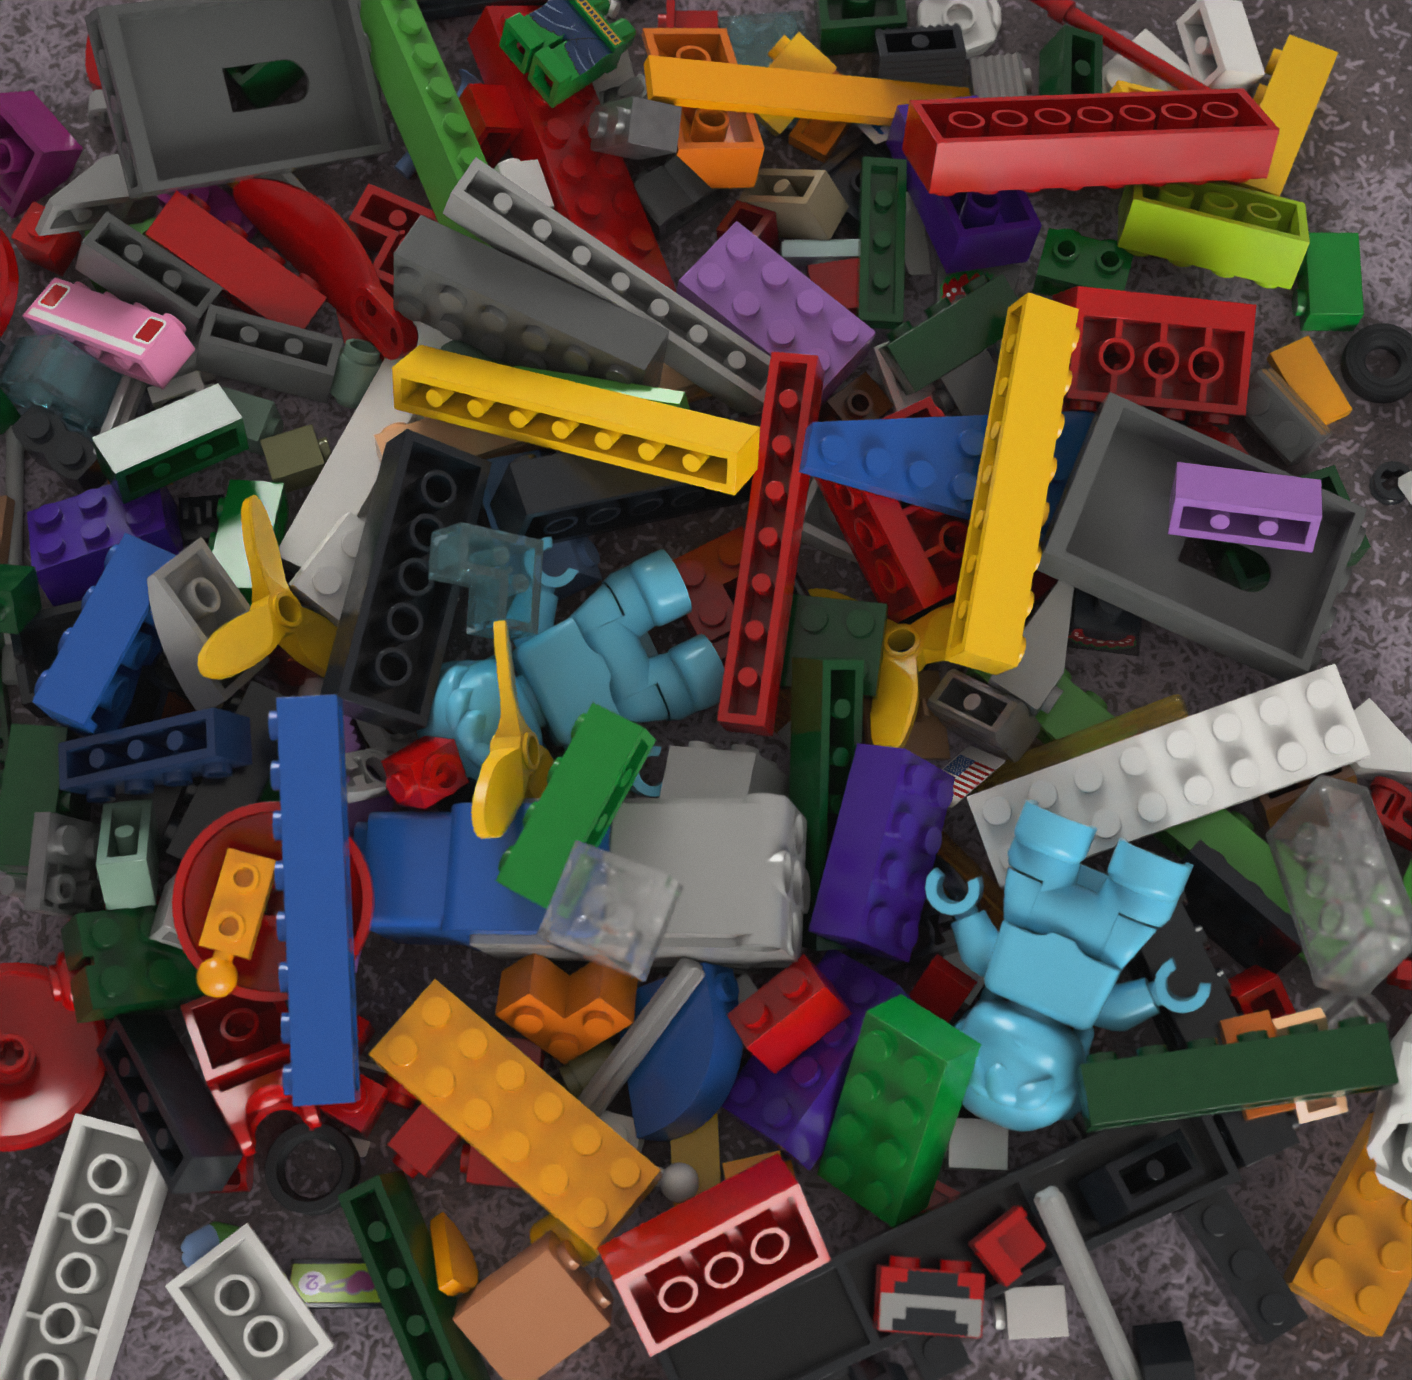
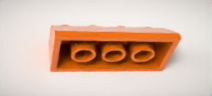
[642,28,765,189]

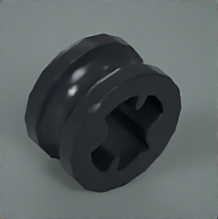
[1369,461,1411,506]

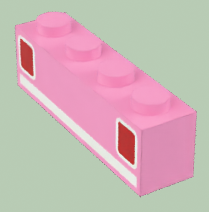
[22,277,196,389]

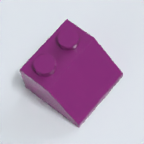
[0,91,83,218]

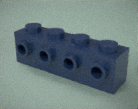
[58,707,252,803]

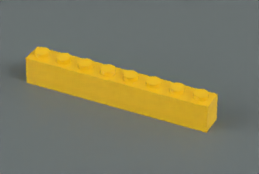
[944,292,1080,675]
[392,345,760,495]

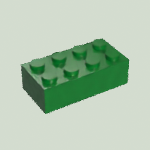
[817,994,981,1228]

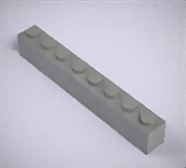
[442,157,770,415]

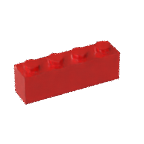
[145,190,327,329]

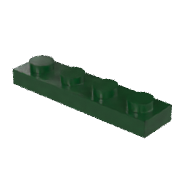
[857,157,907,329]

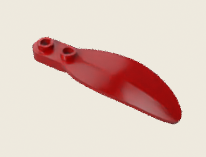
[233,178,419,360]

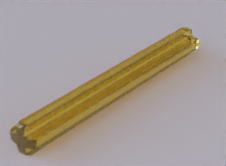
[970,694,1188,795]

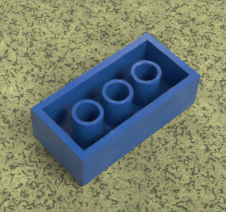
[32,533,176,737]

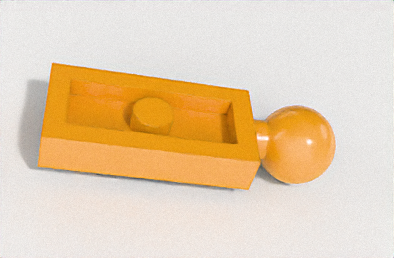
[196,848,276,997]

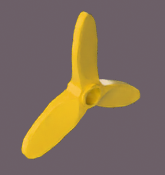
[197,495,338,680]
[808,588,955,748]
[471,620,554,839]

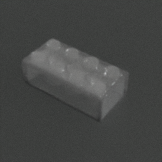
[1265,774,1412,998]

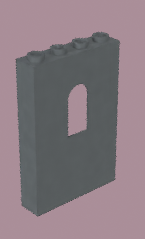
[84,0,391,200]
[1037,392,1367,682]

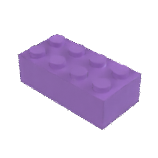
[676,221,876,407]

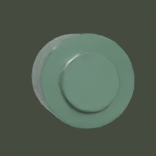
[330,339,383,409]

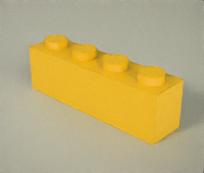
[1222,34,1338,197]

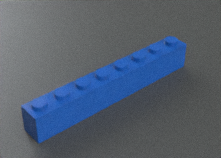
[268,694,361,1106]

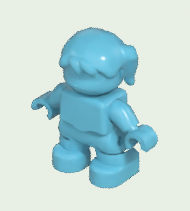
[416,536,725,797]
[925,800,1212,1132]

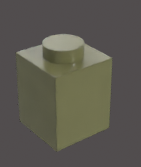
[260,424,332,493]

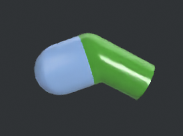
[181,1222,255,1267]

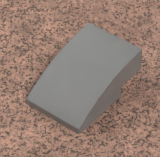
[147,537,270,711]

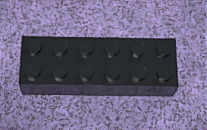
[490,412,762,554]
[320,429,492,735]
[1126,890,1300,1169]

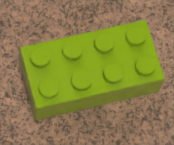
[1117,181,1310,290]

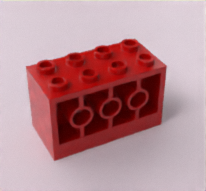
[1052,286,1257,426]
[813,396,969,623]

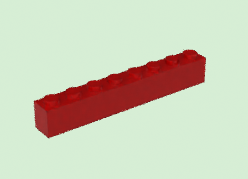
[717,351,825,736]

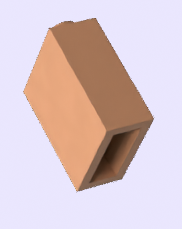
[453,1230,614,1380]

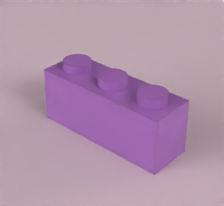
[1168,462,1322,553]

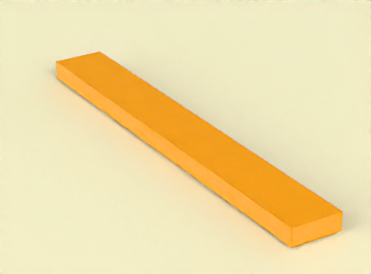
[643,55,970,126]

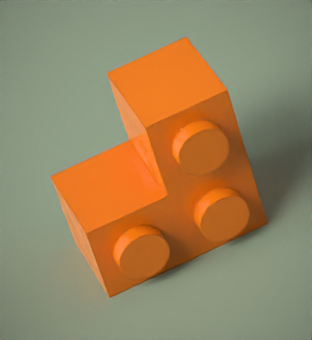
[495,953,638,1065]

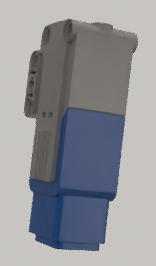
[353,793,810,975]

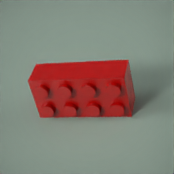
[597,1153,831,1357]

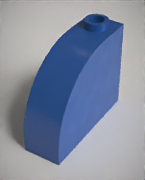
[619,962,743,1142]

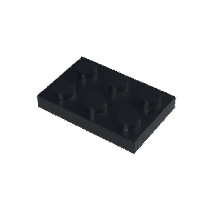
[1179,839,1314,974]

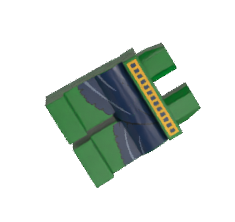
[499,0,636,108]

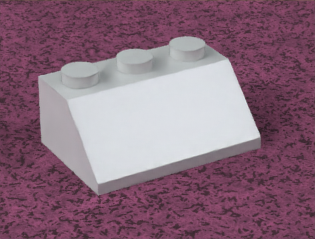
[165,1223,335,1380]

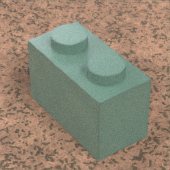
[96,799,161,910]

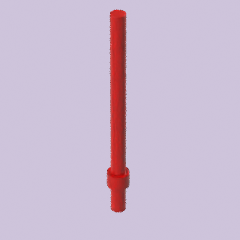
[1029,0,1211,91]

